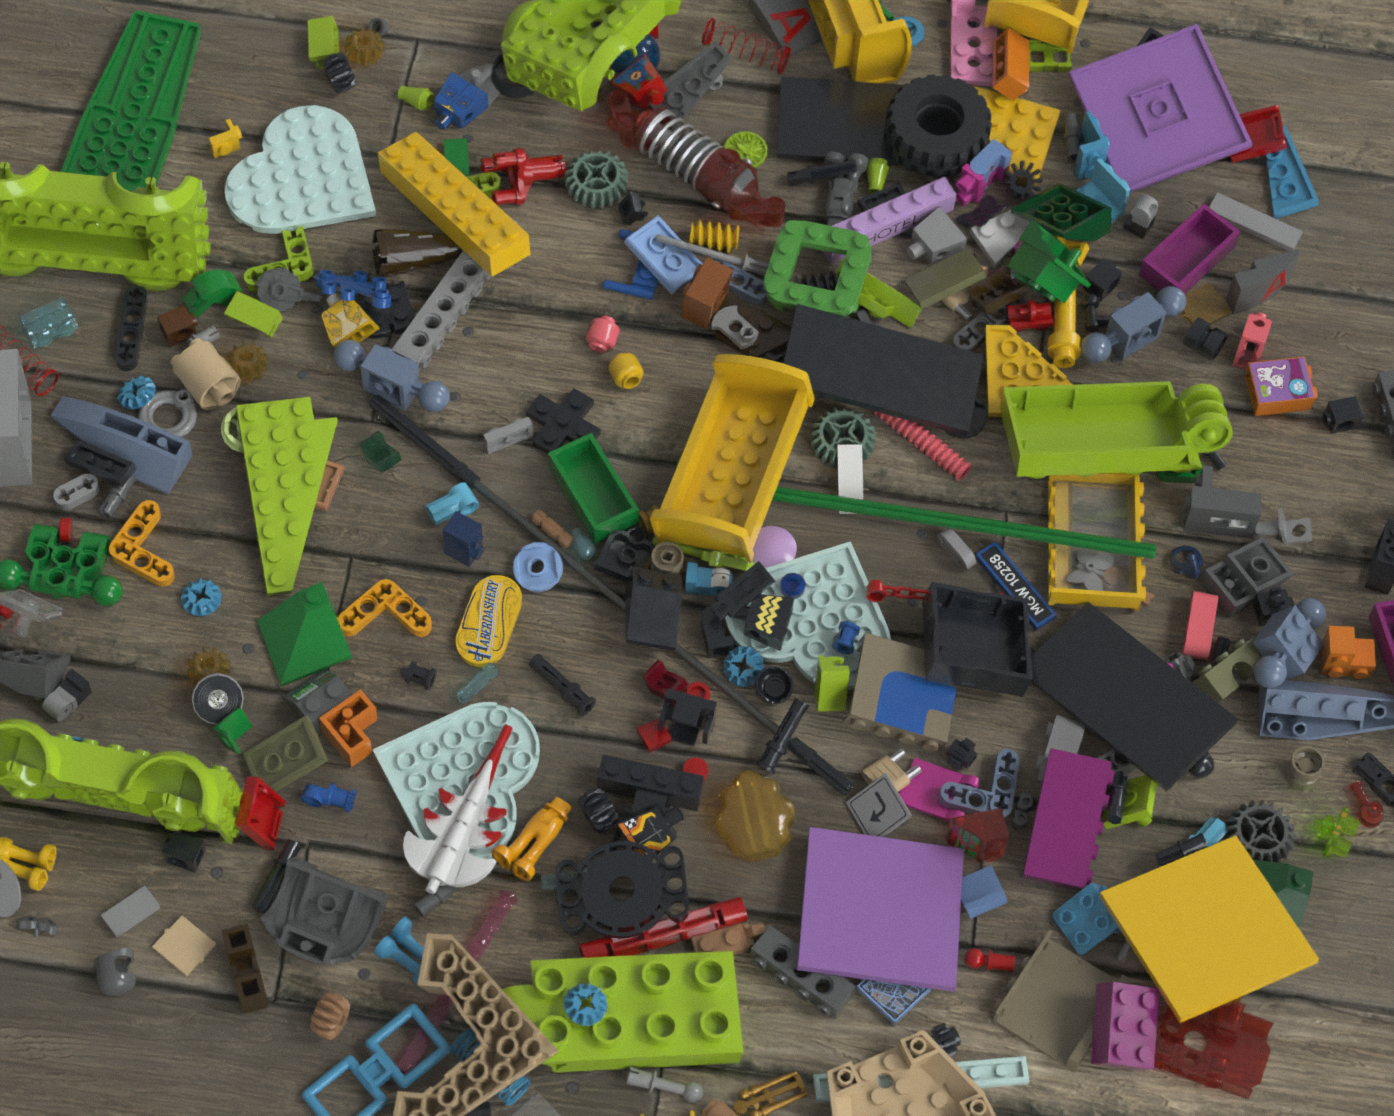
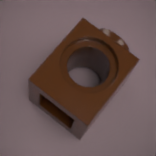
[158,305,198,347]

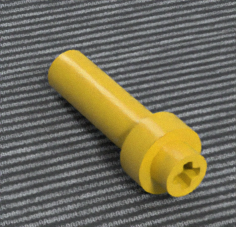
[1047,289,1081,368]

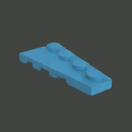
[1266,126,1319,219]

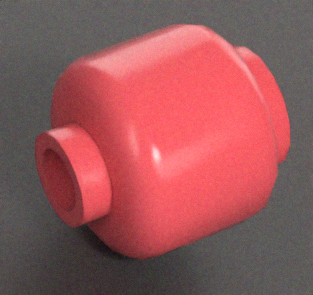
[585,315,620,353]

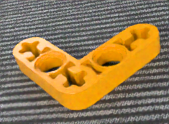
[109,500,175,587]
[338,579,432,637]

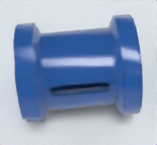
[832,621,861,655]

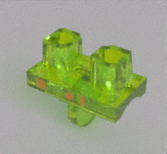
[1314,807,1360,858]

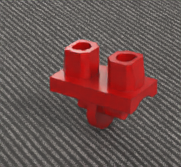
[1007,300,1054,332]

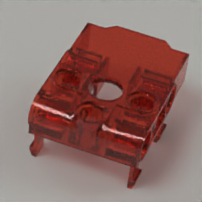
[1154,1000,1274,1099]

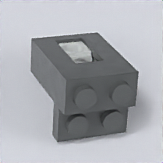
[1180,465,1262,538]

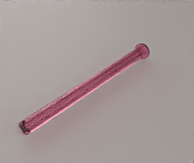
[397,890,518,1075]

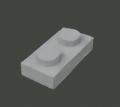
[483,417,533,454]

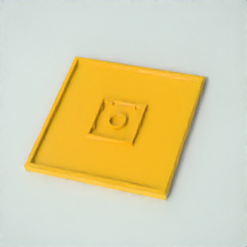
[1099,835,1319,1023]

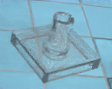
[0,589,63,637]

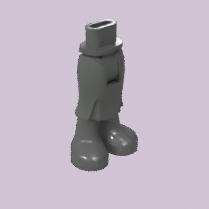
[824,152,869,226]

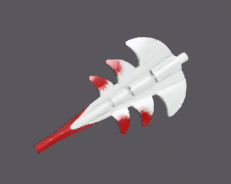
[403,724,513,894]

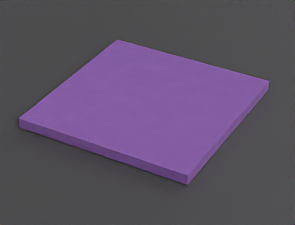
[1068,24,1253,194]
[797,827,964,992]

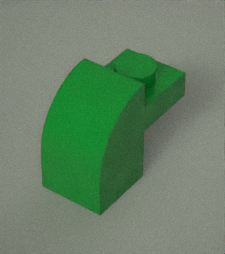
[182,269,242,318]

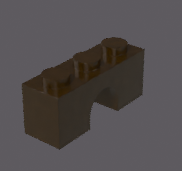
[222,923,269,1014]

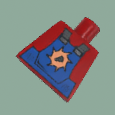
[610,54,667,109]

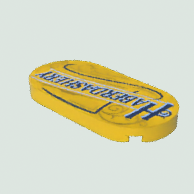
[456,575,522,667]

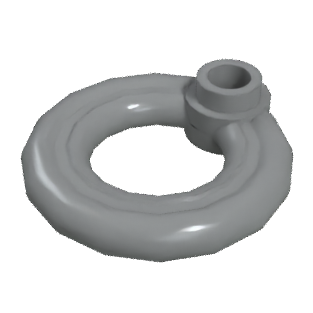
[138,390,197,438]

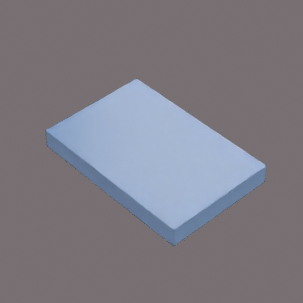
[624,215,703,294]

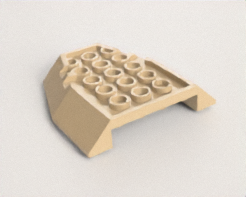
[827,1030,996,1116]

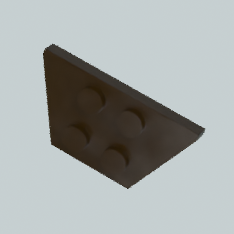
[715,292,791,358]

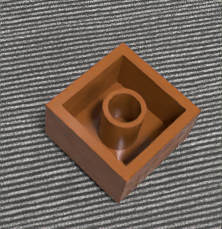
[680,257,733,329]

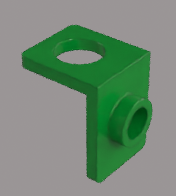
[213,707,252,754]

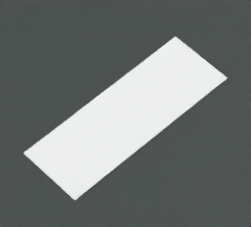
[837,444,863,514]

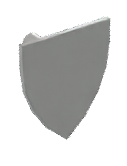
[459,63,503,106]

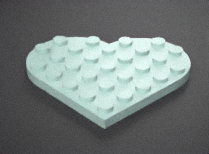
[225,105,376,234]
[725,541,891,690]
[372,702,540,859]

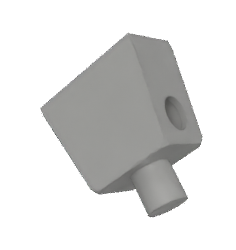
[906,207,967,264]

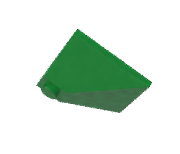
[257,582,353,686]

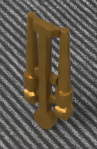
[733,1071,808,1116]

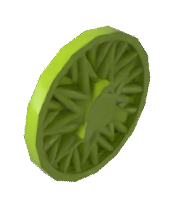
[724,131,767,170]

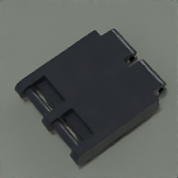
[357,281,414,339]

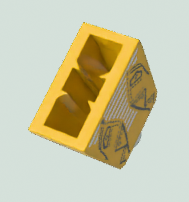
[322,294,380,348]

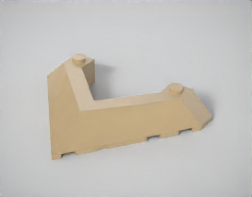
[393,933,559,1116]

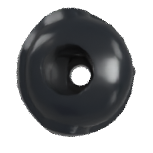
[1188,752,1214,779]

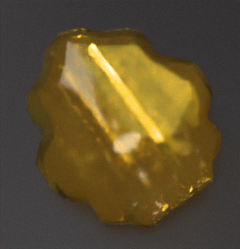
[714,770,796,863]

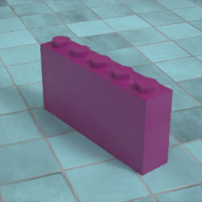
[1022,748,1115,891]

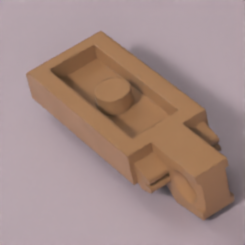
[691,923,765,955]

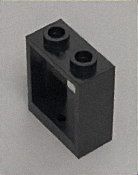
[1364,518,1394,595]

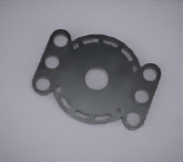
[555,841,690,938]

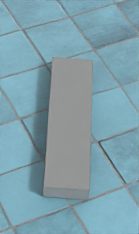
[1209,192,1303,252]

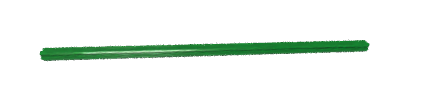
[772,486,1157,559]

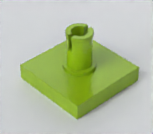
[1102,775,1157,829]

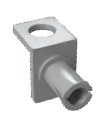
[1255,508,1312,545]

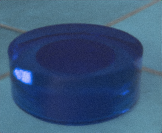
[780,573,806,599]

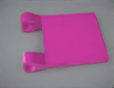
[899,758,979,827]

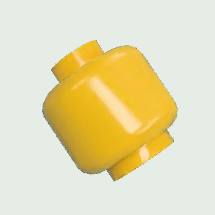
[608,353,644,389]

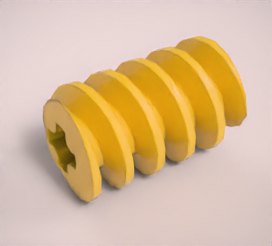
[689,219,740,254]

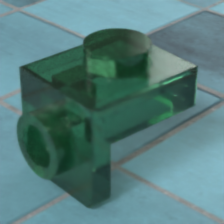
[360,431,402,473]

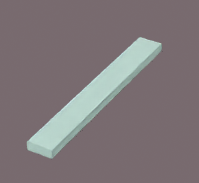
[813,1056,1030,1103]

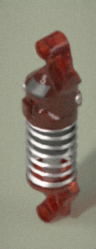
[606,91,786,227]

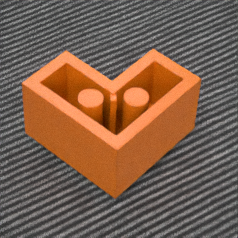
[1319,626,1376,679]
[319,689,377,768]

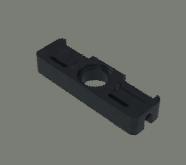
[1352,752,1394,807]

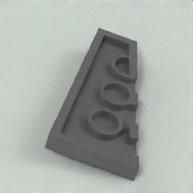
[649,41,731,129]

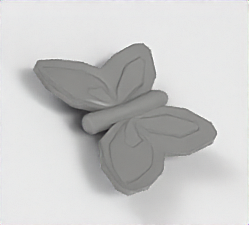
[1067,549,1115,591]

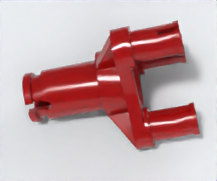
[480,148,566,205]

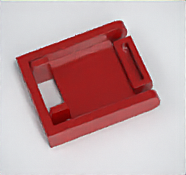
[1230,105,1287,163]
[235,776,286,851]

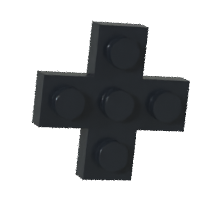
[526,388,601,454]

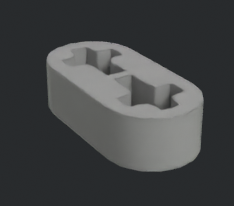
[53,474,100,510]
[937,528,976,571]

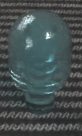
[571,528,596,561]

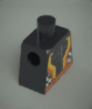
[618,803,684,856]

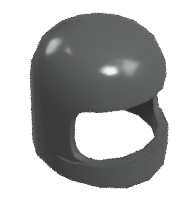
[94,948,136,996]

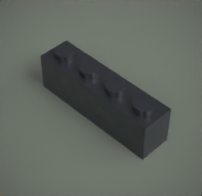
[597,755,704,812]

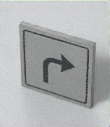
[846,773,912,837]

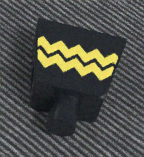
[732,594,795,651]

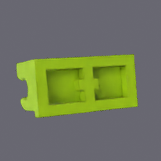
[308,16,339,68]
[224,291,283,337]
[814,655,850,711]

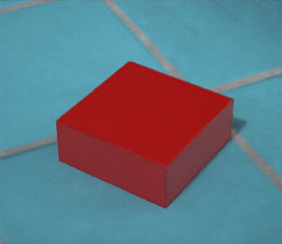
[637,718,672,753]

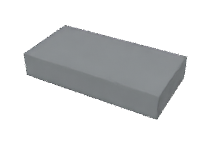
[101,886,160,938]

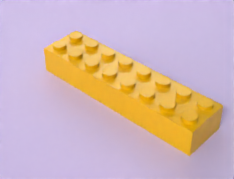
[378,132,531,277]

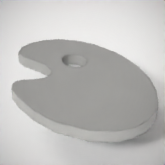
[0,859,21,918]

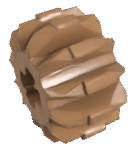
[310,992,350,1040]

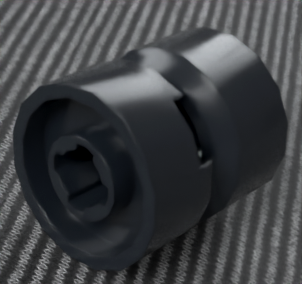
[1183,317,1228,361]

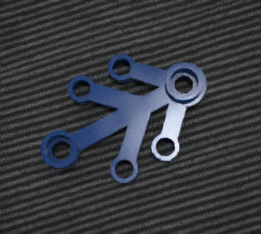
[314,270,391,308]

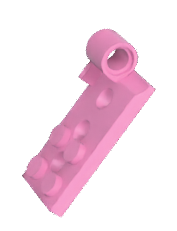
[950,0,997,86]

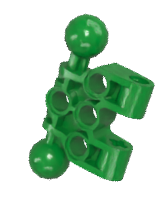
[0,524,123,607]

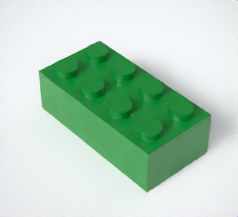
[548,433,639,544]

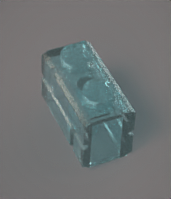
[19,297,78,349]

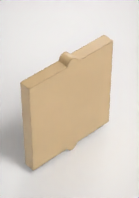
[152,916,216,977]

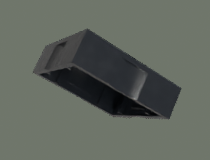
[922,582,1032,697]

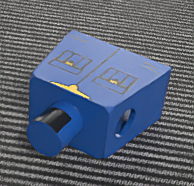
[434,72,489,130]

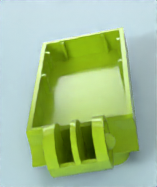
[1000,381,1233,479]
[502,951,744,1073]

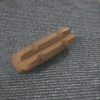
[531,510,574,548]

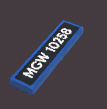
[975,541,1057,631]

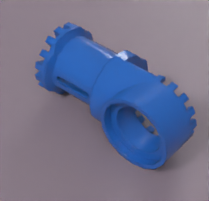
[301,783,357,813]

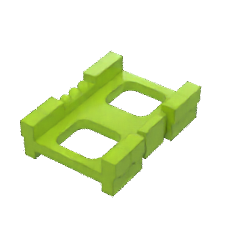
[1029,40,1072,73]

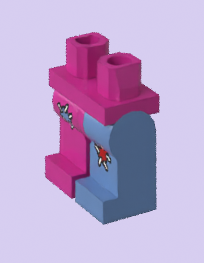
[956,139,1012,206]

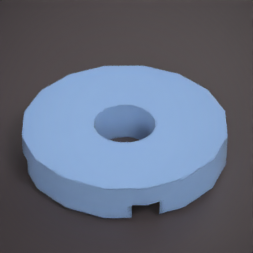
[513,542,563,592]

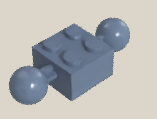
[1081,286,1186,364]
[334,340,450,412]
[1253,598,1326,688]

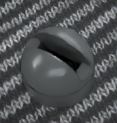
[369,18,389,37]

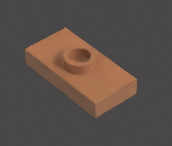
[315,460,345,512]

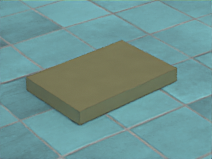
[904,248,987,309]
[242,715,328,792]

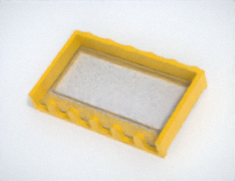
[1048,473,1146,611]

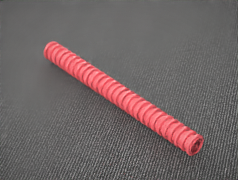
[869,410,971,481]

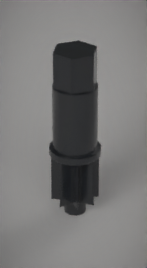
[1107,771,1128,824]

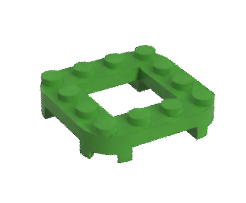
[764,220,872,317]

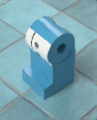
[685,562,733,596]

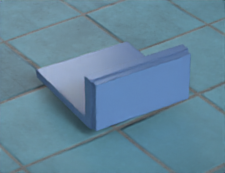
[961,865,1008,919]

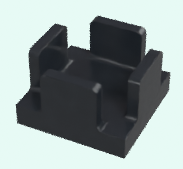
[658,688,717,746]

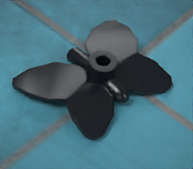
[957,195,1008,227]

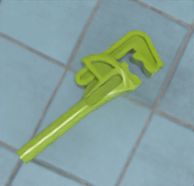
[652,536,755,571]

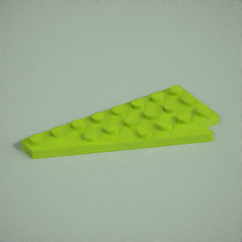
[236,397,338,596]

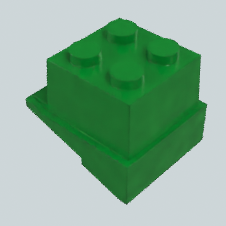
[1008,220,1091,303]

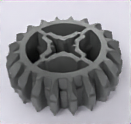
[1226,800,1296,863]

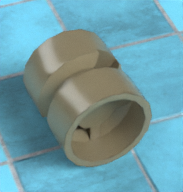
[651,542,684,576]
[1285,746,1325,791]

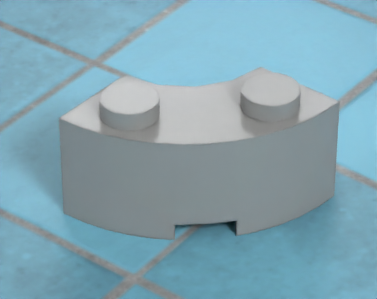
[1035,715,1085,781]

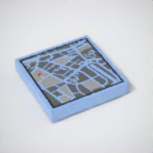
[856,979,931,1025]

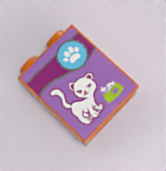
[1244,357,1317,416]

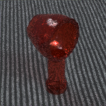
[1349,781,1384,828]

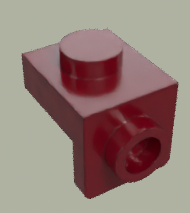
[643,660,688,699]

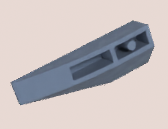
[51,396,193,495]
[1257,680,1394,740]

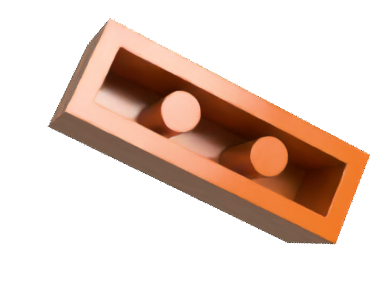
[992,28,1030,101]

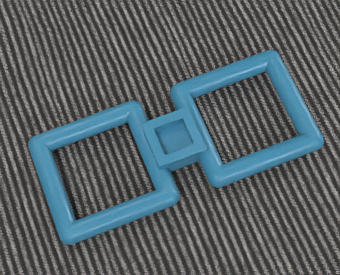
[302,1004,451,1116]

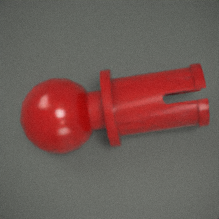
[964,948,1015,972]

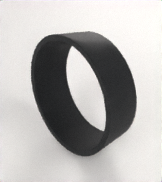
[491,53,535,98]

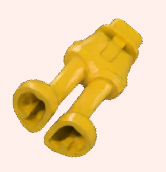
[0,837,57,891]

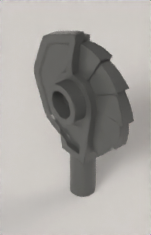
[256,268,321,312]

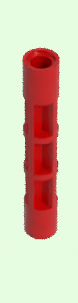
[579,896,748,958]

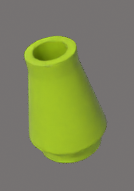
[398,85,434,111]
[866,158,889,194]

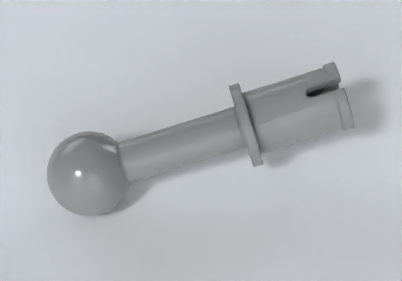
[626,1067,704,1103]

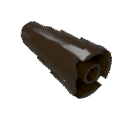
[372,229,463,277]

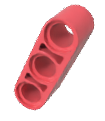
[1182,591,1218,662]

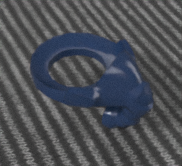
[1169,545,1203,579]

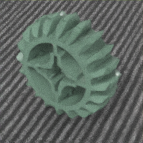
[565,149,628,210]
[810,406,876,469]

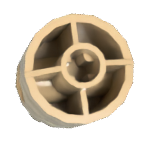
[170,338,241,410]

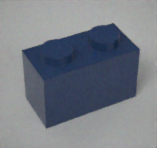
[443,511,484,567]

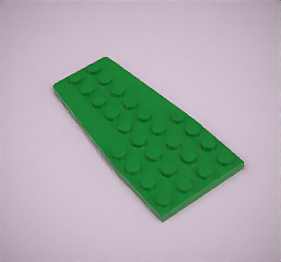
[61,11,201,192]

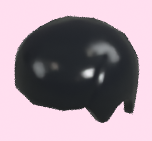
[754,666,794,705]

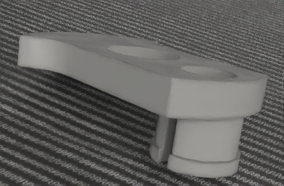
[712,306,759,349]

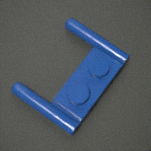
[602,229,659,300]

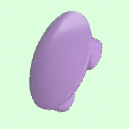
[753,526,797,568]

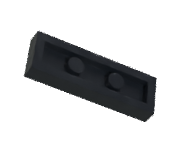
[63,440,137,487]

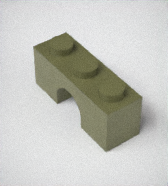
[1193,636,1263,703]

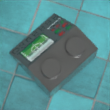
[283,669,353,733]

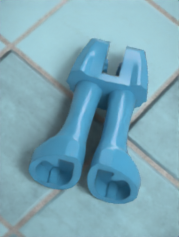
[373,917,424,984]

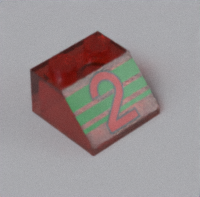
[946,808,1009,862]

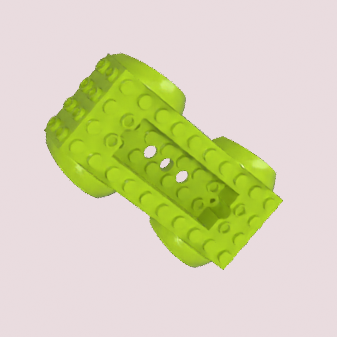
[501,0,682,112]
[0,162,211,292]
[0,719,243,844]

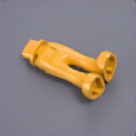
[491,797,572,881]

